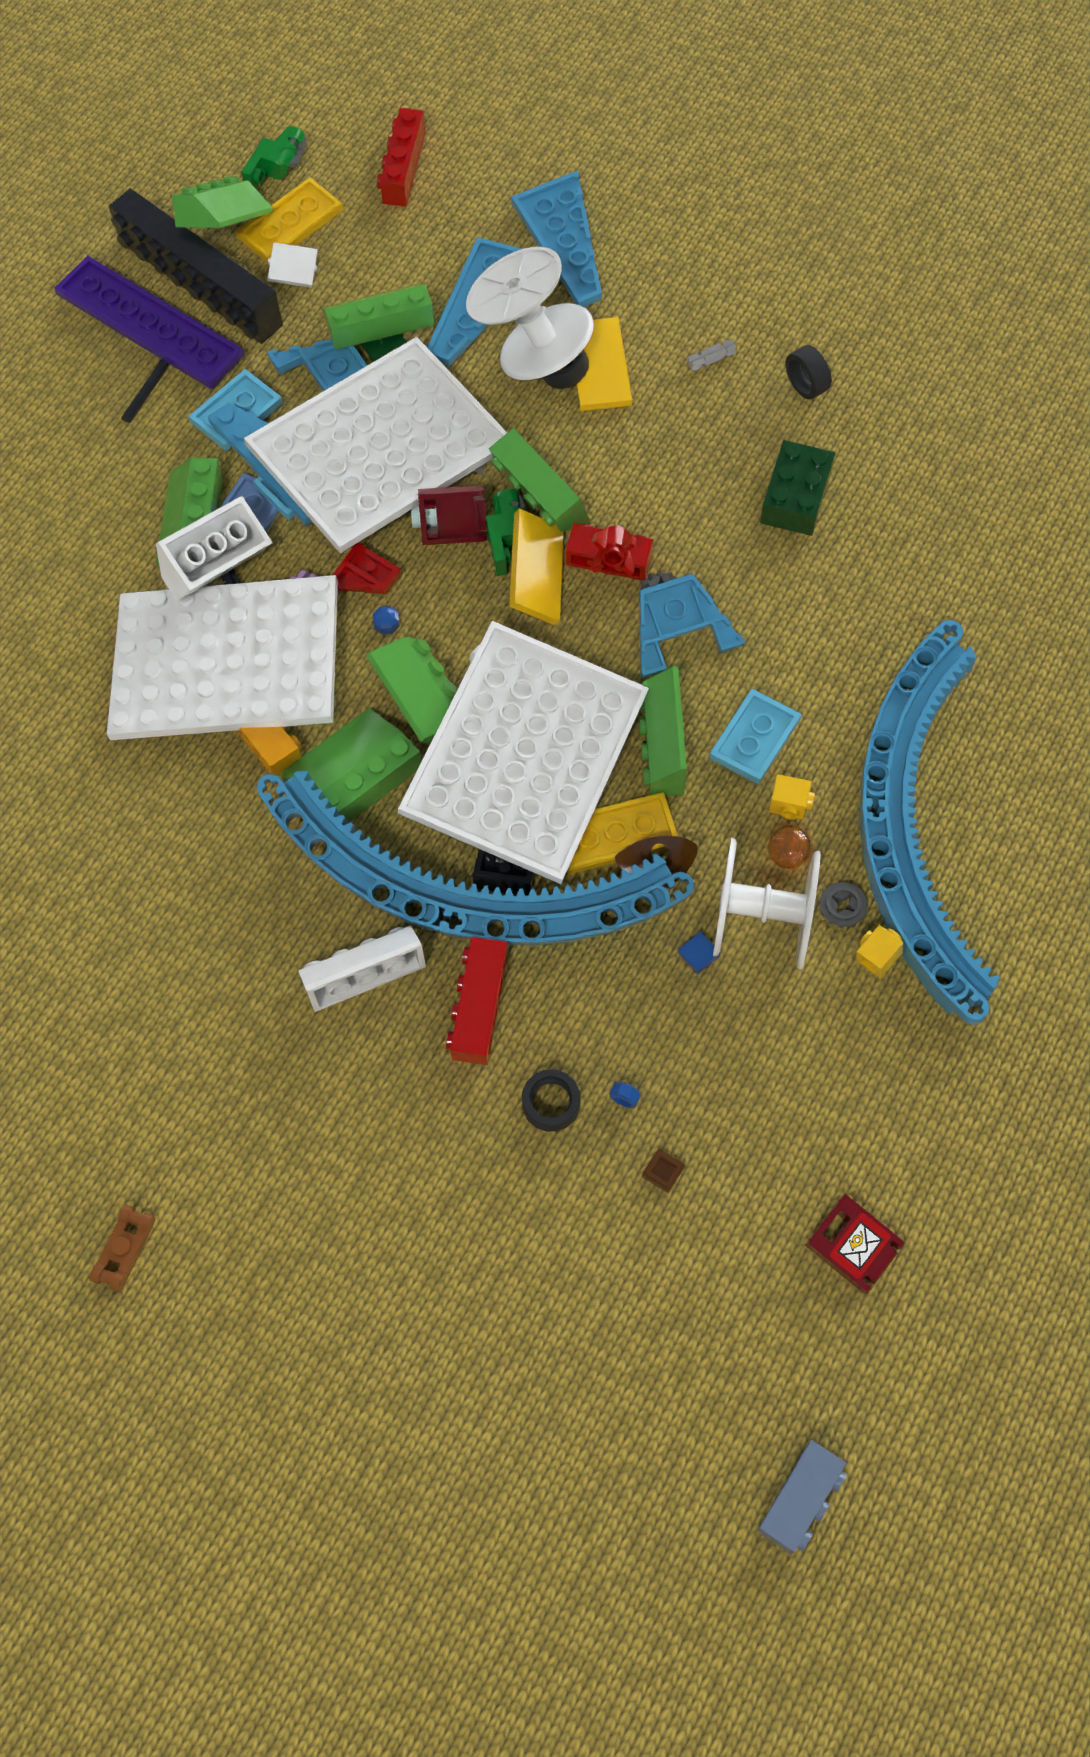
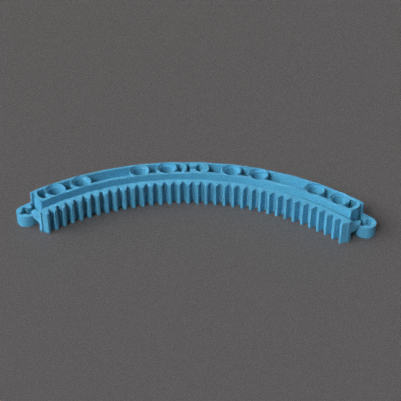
[859,620,1000,1025]
[257,770,694,946]

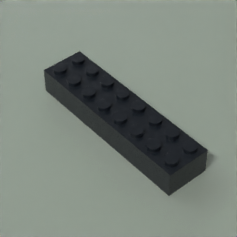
[108,188,283,344]

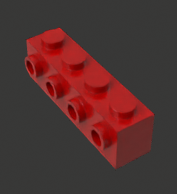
[377,108,426,207]
[446,937,508,1065]

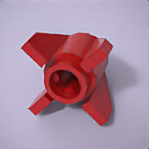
[591,525,636,576]

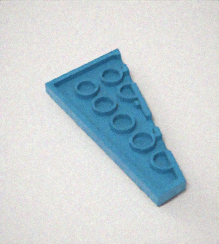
[511,170,602,307]
[427,237,521,366]
[208,403,312,526]

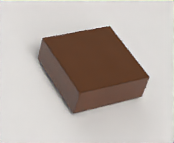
[642,1148,685,1193]

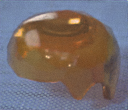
[767,825,814,870]

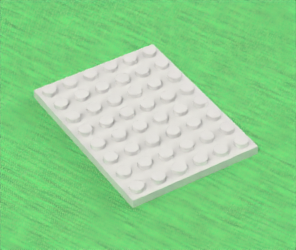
[244,337,507,553]
[107,575,338,740]
[398,621,649,884]

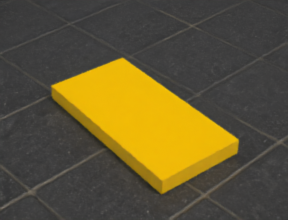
[235,177,344,265]
[572,317,632,411]
[509,509,564,625]
[567,792,678,875]

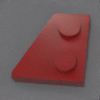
[332,543,402,594]

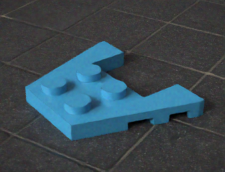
[267,339,367,391]
[639,574,745,678]

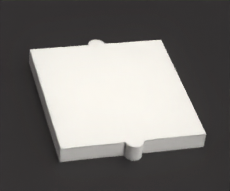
[268,242,317,288]

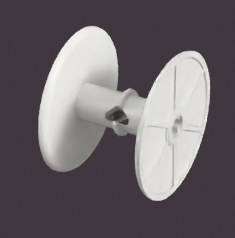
[466,247,594,380]
[713,837,820,970]

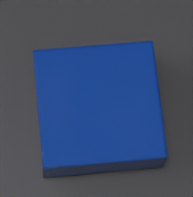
[678,932,721,974]

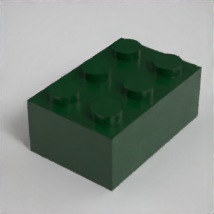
[760,440,836,536]

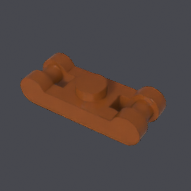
[89,1204,156,1292]

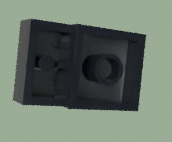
[473,848,535,896]

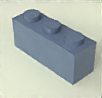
[757,1440,847,1555]

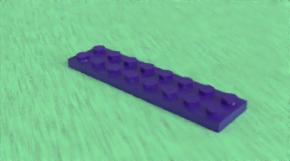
[54,256,244,389]

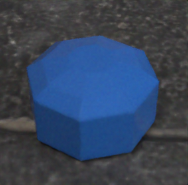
[373,606,400,634]
[609,1082,641,1108]

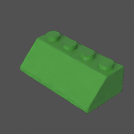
[172,176,273,228]
[321,283,434,350]
[489,428,590,532]
[156,458,223,566]
[366,637,458,744]
[639,666,687,796]

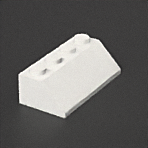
[156,496,273,601]
[298,925,426,1012]

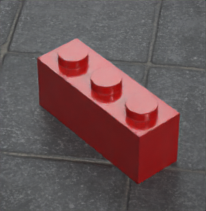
[565,523,653,581]

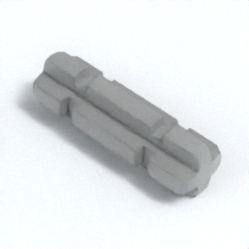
[687,339,736,371]

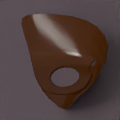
[615,836,698,887]

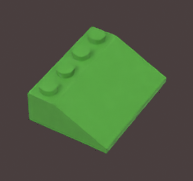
[280,708,422,823]

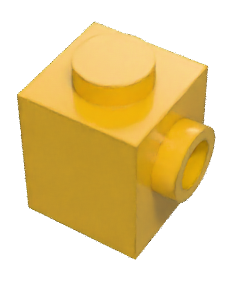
[769,774,815,820]
[856,925,904,979]

